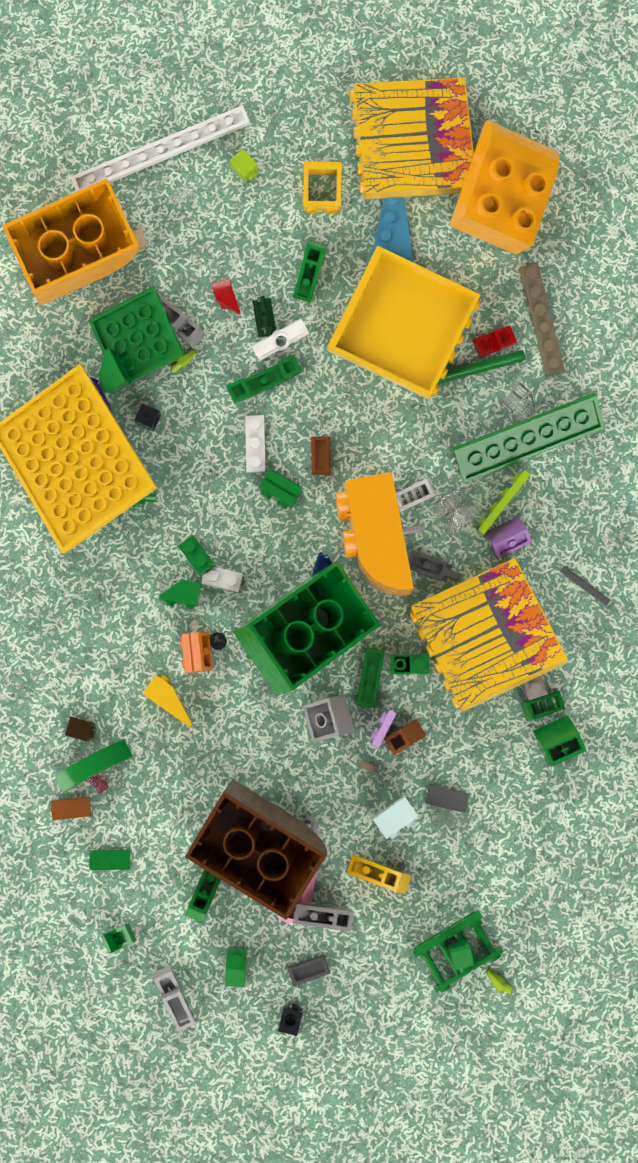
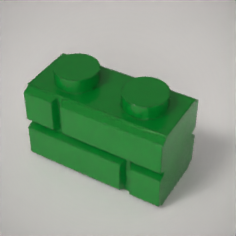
[259,468,303,510]

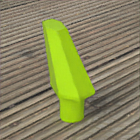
[171,349,197,372]
[486,968,513,994]

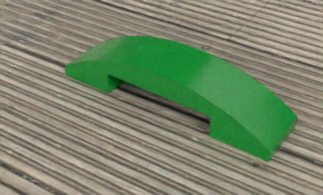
[226,355,302,404]
[55,739,133,793]

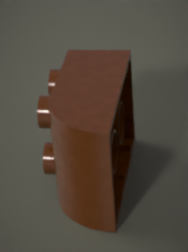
[185,779,327,920]

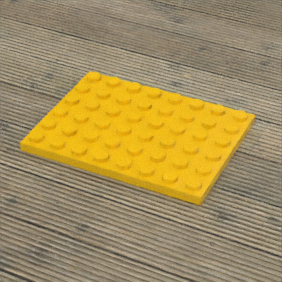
[0,364,158,554]

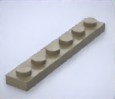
[519,263,565,377]

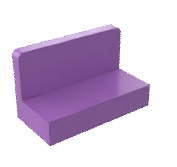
[485,517,532,559]

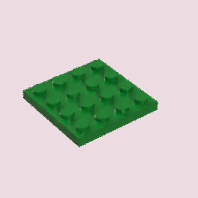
[88,286,186,383]

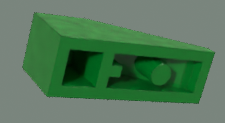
[293,239,328,303]
[185,869,221,923]

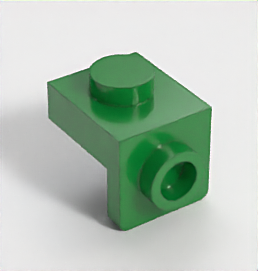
[101,923,137,954]

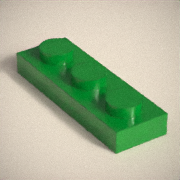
[356,648,385,708]

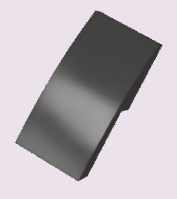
[425,784,470,813]

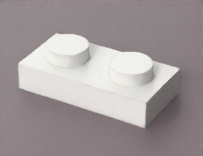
[201,567,243,593]

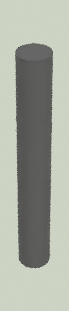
[560,566,611,606]

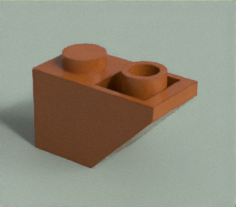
[384,719,426,756]

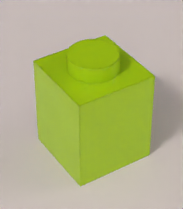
[229,149,259,183]

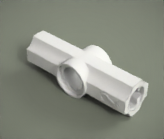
[252,319,309,361]

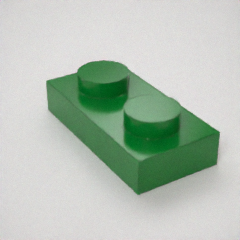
[178,535,216,577]

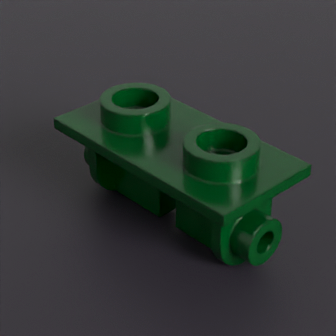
[252,296,276,338]

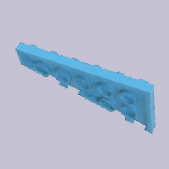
[373,197,413,262]

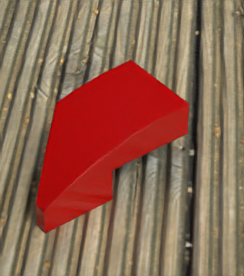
[211,279,241,315]

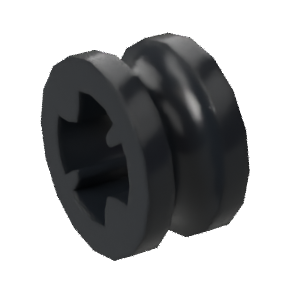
[210,632,227,650]

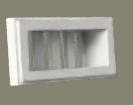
[396,478,437,512]

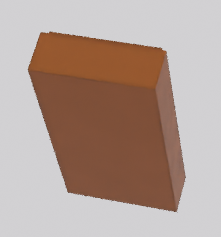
[311,436,331,475]
[50,797,92,820]

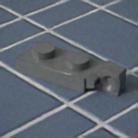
[409,550,460,582]

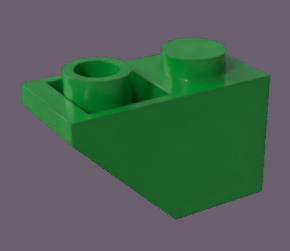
[159,580,202,610]
[390,654,430,675]

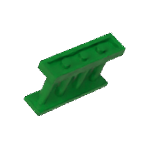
[411,909,503,993]

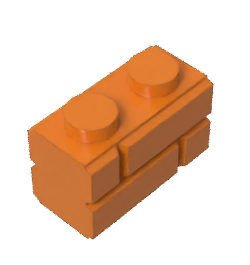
[180,632,213,673]

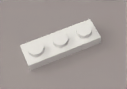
[245,415,266,473]

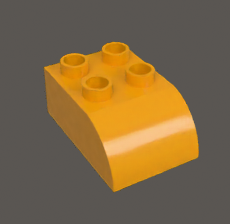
[449,120,560,255]
[2,178,139,306]
[335,472,414,596]

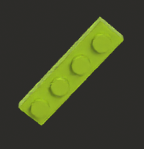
[477,470,531,536]

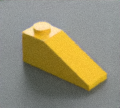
[143,674,193,728]
[347,855,412,894]

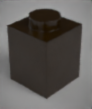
[65,717,97,742]

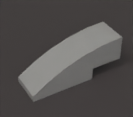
[159,295,205,348]
[153,965,196,1032]

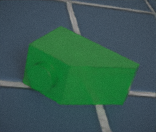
[98,348,132,394]
[447,940,474,972]
[225,946,248,988]

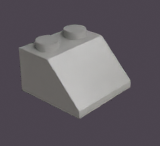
[303,694,355,743]

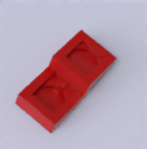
[473,325,517,358]

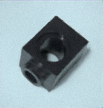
[134,403,162,432]
[278,1003,303,1036]

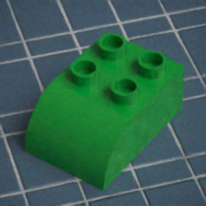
[233,561,381,696]

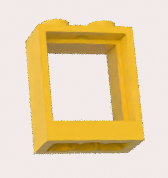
[303,161,342,214]

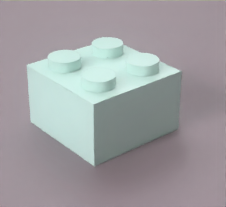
[372,796,419,840]

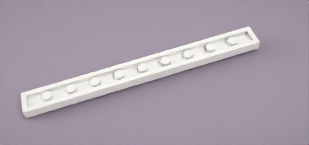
[70,105,250,192]

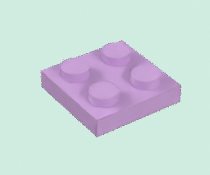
[370,710,397,748]

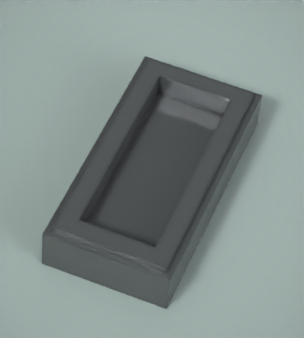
[287,954,331,987]

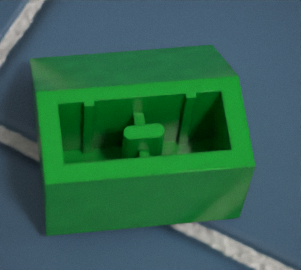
[533,715,587,767]

